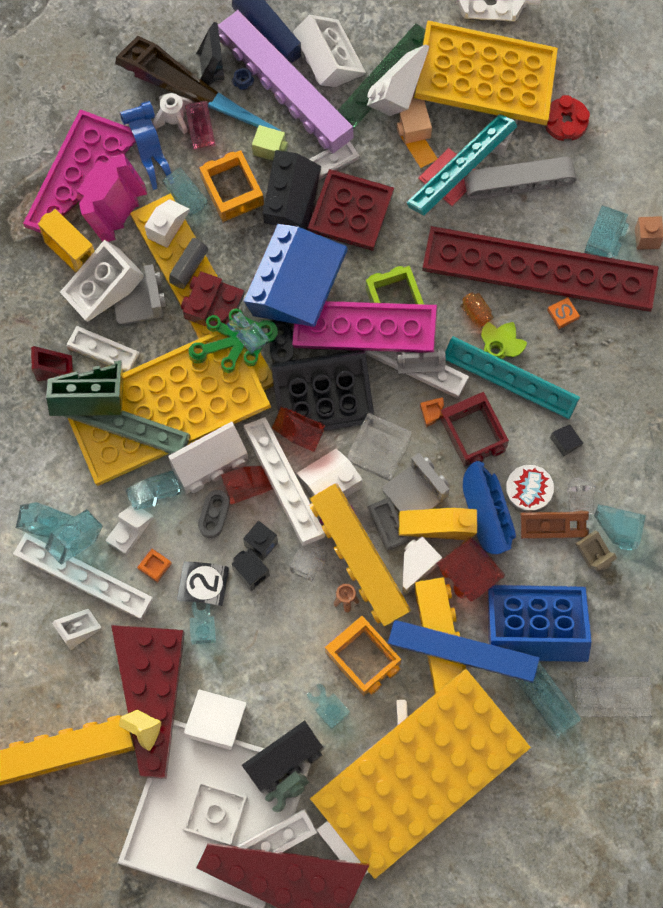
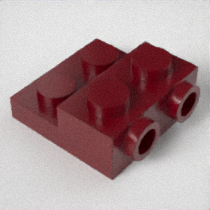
[181,271,245,326]

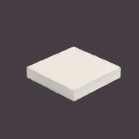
[184,690,246,750]

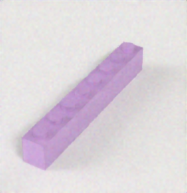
[218,10,354,153]

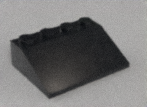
[270,350,375,437]

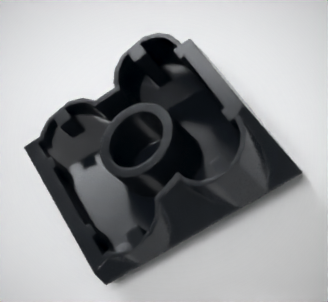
[196,22,225,85]

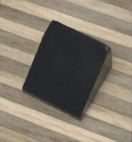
[550,425,584,456]

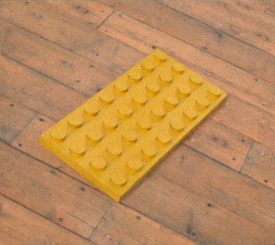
[68,324,271,486]
[310,669,531,879]

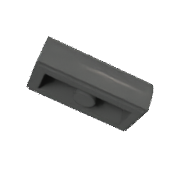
[169,238,208,289]

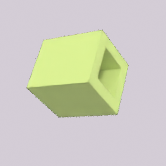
[252,125,288,161]

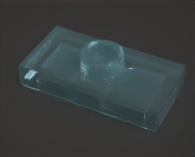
[162,167,208,217]

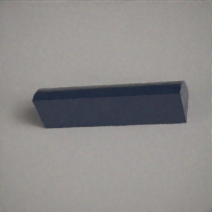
[232,0,302,63]

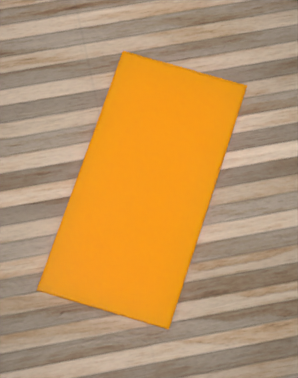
[400,136,438,168]

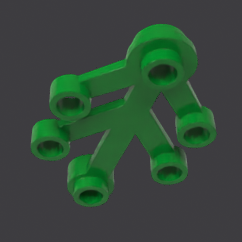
[189,309,278,373]

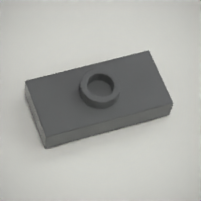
[367,497,409,551]

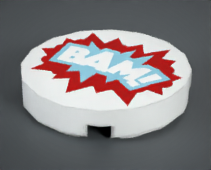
[506,465,554,512]

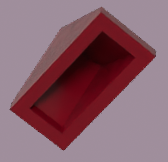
[31,346,73,381]

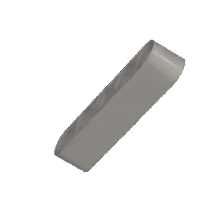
[464,157,577,200]

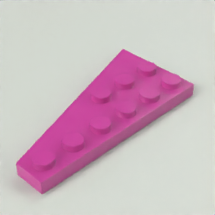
[23,109,136,233]

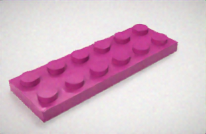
[292,301,437,353]

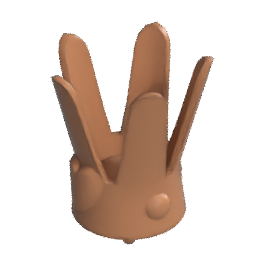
[334,584,359,613]

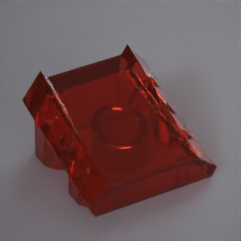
[437,537,505,602]

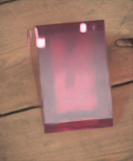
[185,101,215,149]

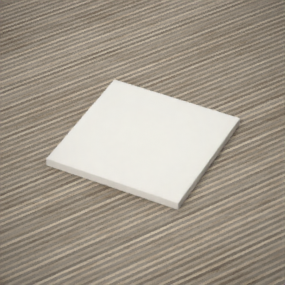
[118,720,311,908]

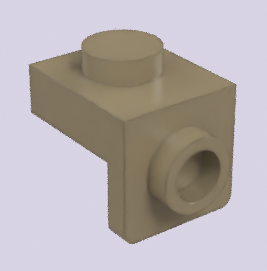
[575,531,617,571]

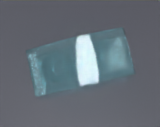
[126,471,182,510]

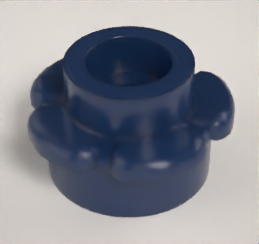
[232,68,254,90]

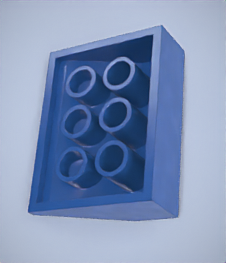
[244,224,348,327]
[488,585,592,662]

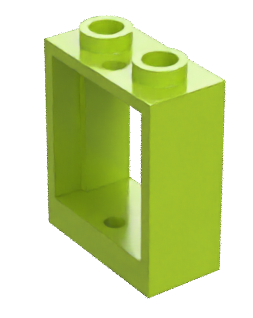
[365,266,424,305]

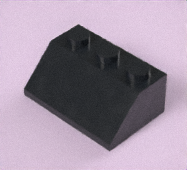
[262,150,322,231]
[242,720,324,793]

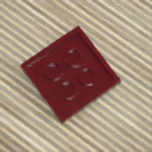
[308,169,394,251]

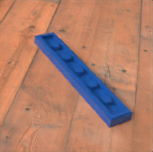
[388,620,540,683]

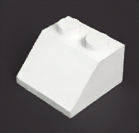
[296,449,363,498]

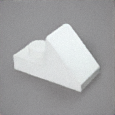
[105,503,154,555]

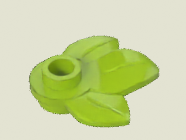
[481,322,527,360]

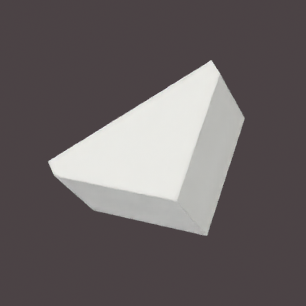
[52,609,102,650]

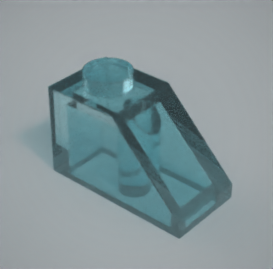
[15,502,76,540]
[594,504,646,550]

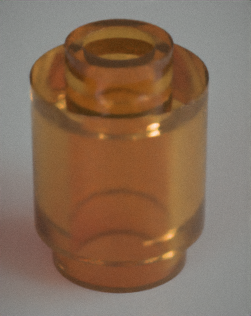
[461,292,494,328]

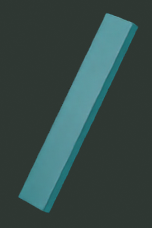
[406,114,517,216]
[445,336,580,419]

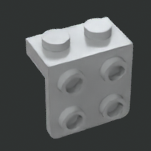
[114,264,166,325]
[383,453,450,512]

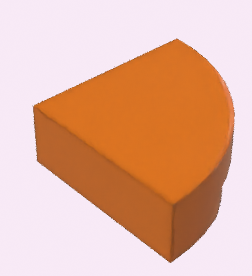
[420,397,444,427]

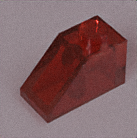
[272,406,325,452]
[221,466,273,505]

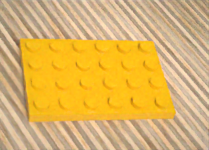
[414,21,558,125]

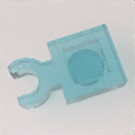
[190,602,216,645]
[307,683,350,730]

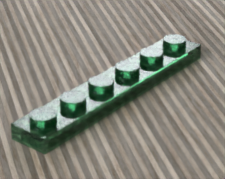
[337,23,425,129]

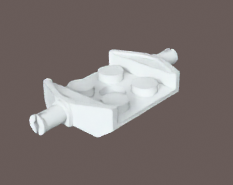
[455,0,540,22]

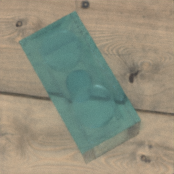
[584,205,630,258]
[45,509,103,565]

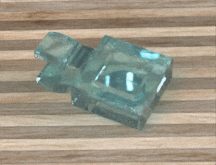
[227,312,270,354]

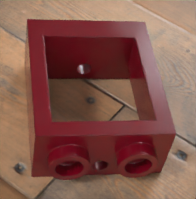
[440,391,509,467]

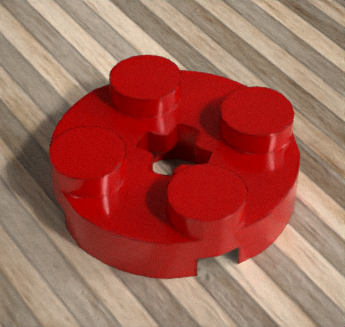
[545,95,590,141]

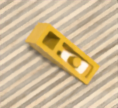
[399,508,477,540]

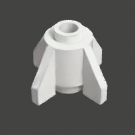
[153,93,194,134]

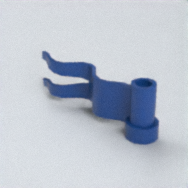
[120,101,175,190]

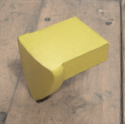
[119,710,161,751]

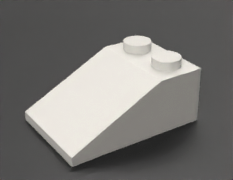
[367,45,429,116]
[60,240,145,322]

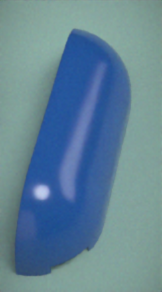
[463,461,516,554]

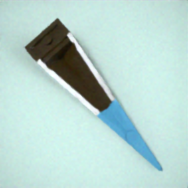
[115,36,281,131]

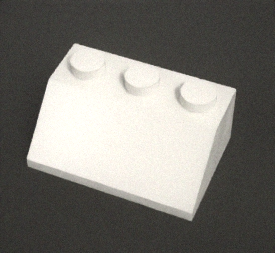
[293,14,366,87]
[168,422,249,494]

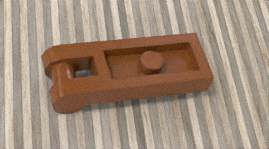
[521,511,589,539]

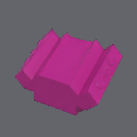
[76,154,147,242]

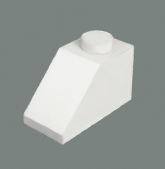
[144,199,190,248]
[402,537,442,595]

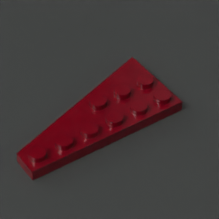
[111,625,185,779]
[196,843,369,908]

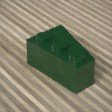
[46,360,124,416]

